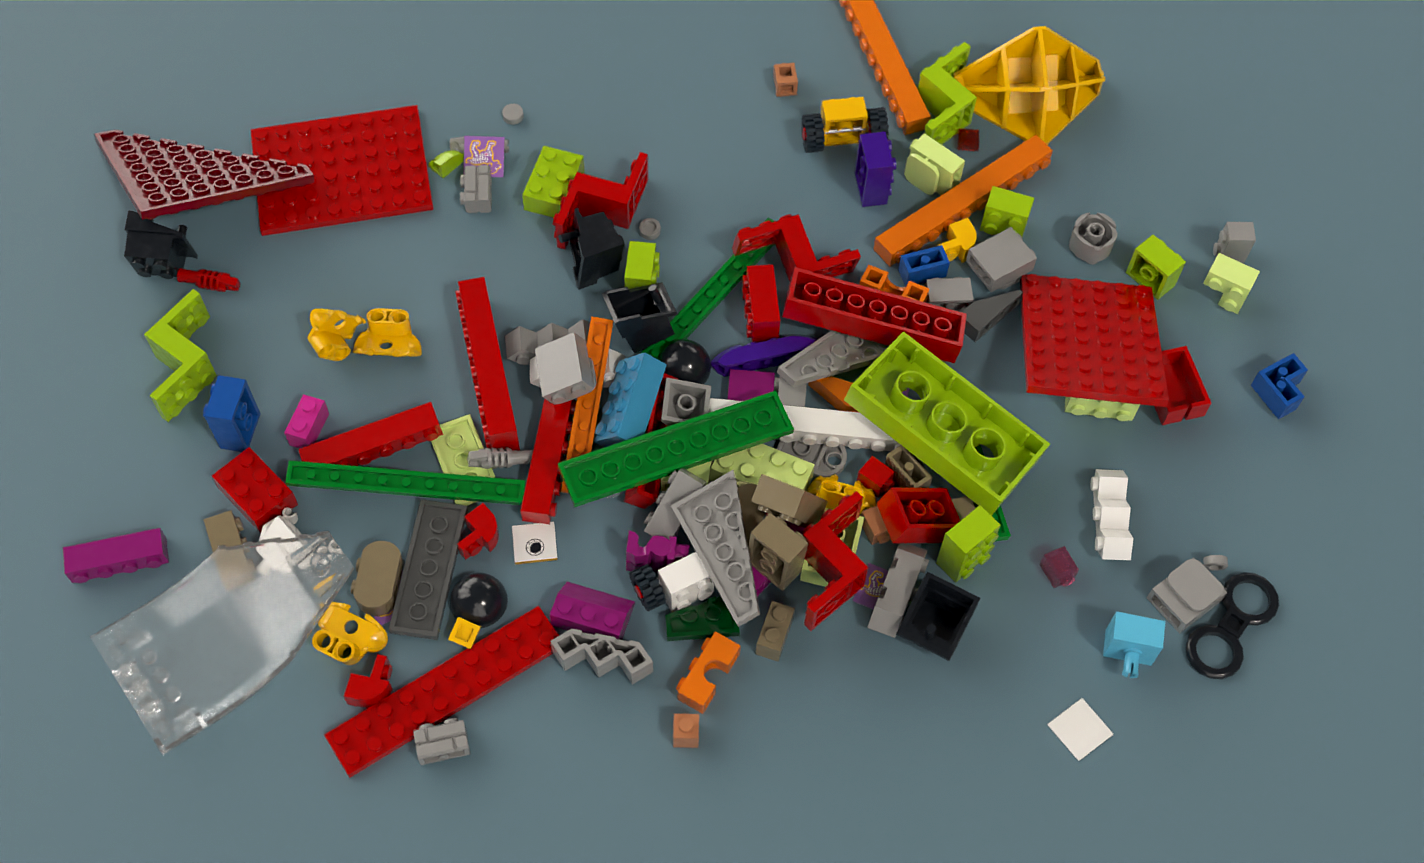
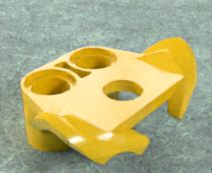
[307,308,366,361]
[352,308,422,357]
[807,474,876,515]
[312,602,388,665]

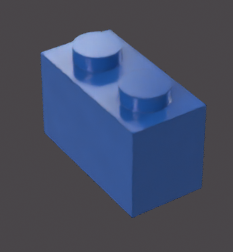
[898,245,950,287]

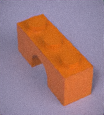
[859,264,930,303]
[676,631,741,714]

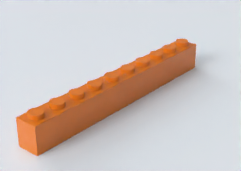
[839,0,931,135]
[873,135,1053,267]

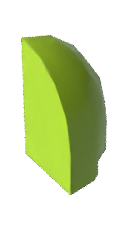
[428,150,464,178]

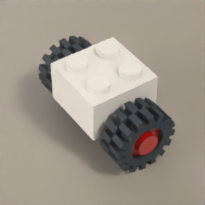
[629,552,714,612]

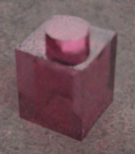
[1040,546,1079,588]

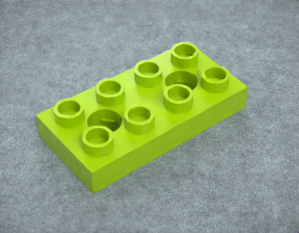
[844,331,1050,515]

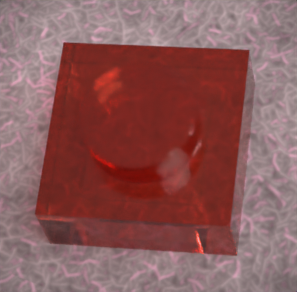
[957,128,979,151]

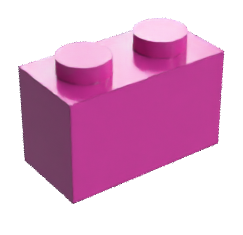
[284,394,329,449]

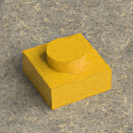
[448,617,481,649]

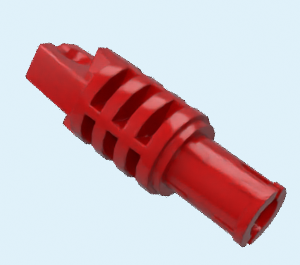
[177,268,241,292]

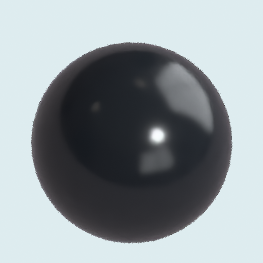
[659,339,711,384]
[450,573,508,628]

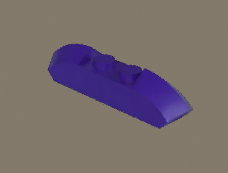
[711,334,818,377]

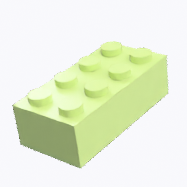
[710,444,815,491]

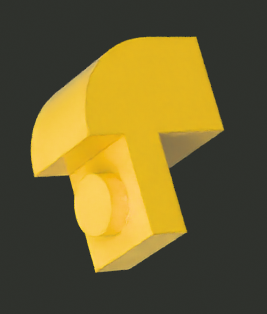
[938,218,977,263]

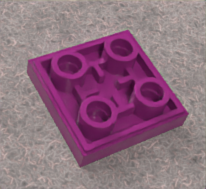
[728,369,775,401]

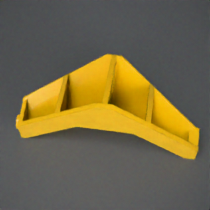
[953,26,1105,145]

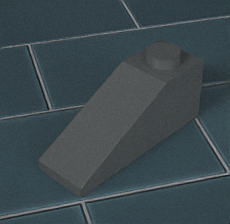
[959,290,1023,342]

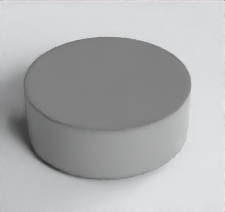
[502,104,524,125]
[639,218,661,240]
[1203,555,1228,571]

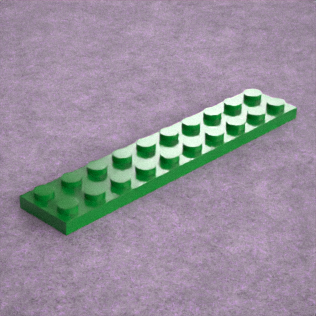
[558,391,794,508]

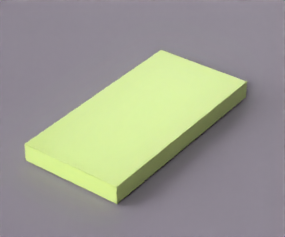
[431,414,496,506]

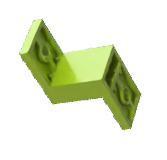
[917,42,977,145]
[144,289,217,422]

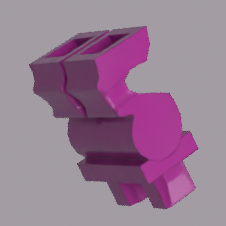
[626,530,689,573]

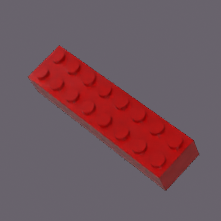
[782,267,967,363]
[455,277,520,451]

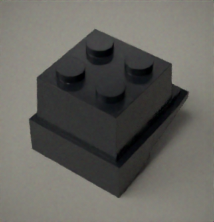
[559,208,625,290]
[124,211,198,279]
[602,282,678,354]
[896,572,980,661]

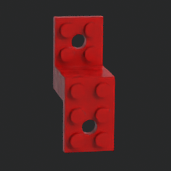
[553,152,649,250]
[732,214,861,281]
[802,491,869,631]

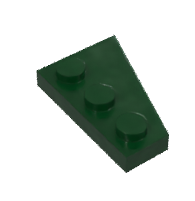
[665,596,740,641]

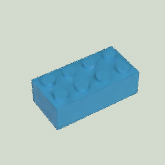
[594,353,667,447]

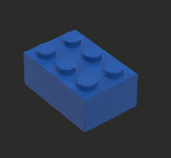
[203,375,261,452]

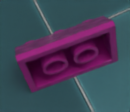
[550,582,635,640]

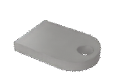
[777,441,847,478]

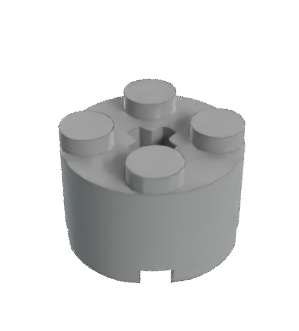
[1069,212,1117,265]

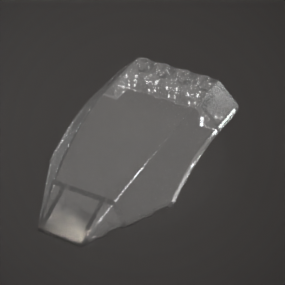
[90,531,354,755]

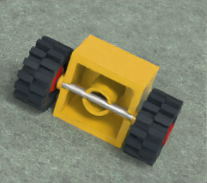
[801,97,889,153]

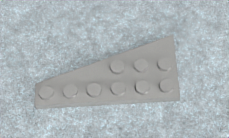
[777,330,889,387]
[671,470,760,627]

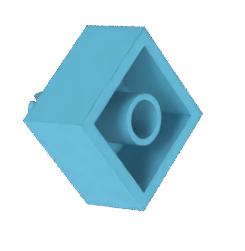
[1103,611,1165,678]

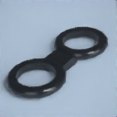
[1186,572,1279,679]

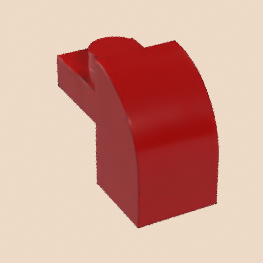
[457,503,499,560]
[344,654,393,708]

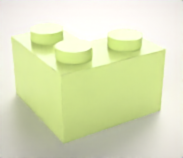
[1203,253,1260,314]

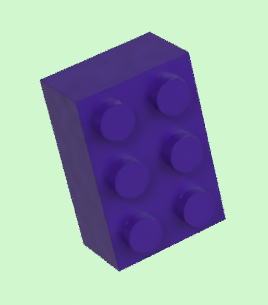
[854,132,896,207]

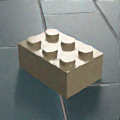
[751,474,828,528]
[748,513,808,591]

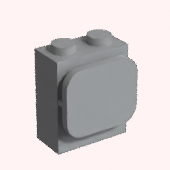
[966,227,1037,292]
[535,332,597,405]
[1147,557,1227,634]

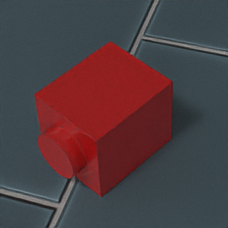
[856,456,895,498]

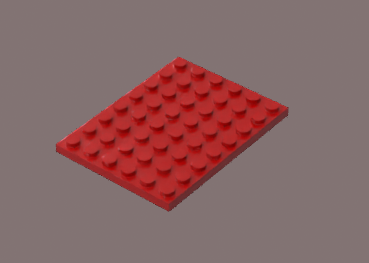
[251,105,434,236]
[1020,274,1169,407]

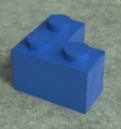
[1251,353,1308,419]

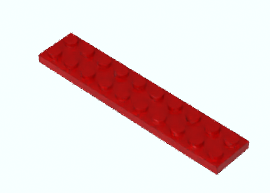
[324,606,559,778]

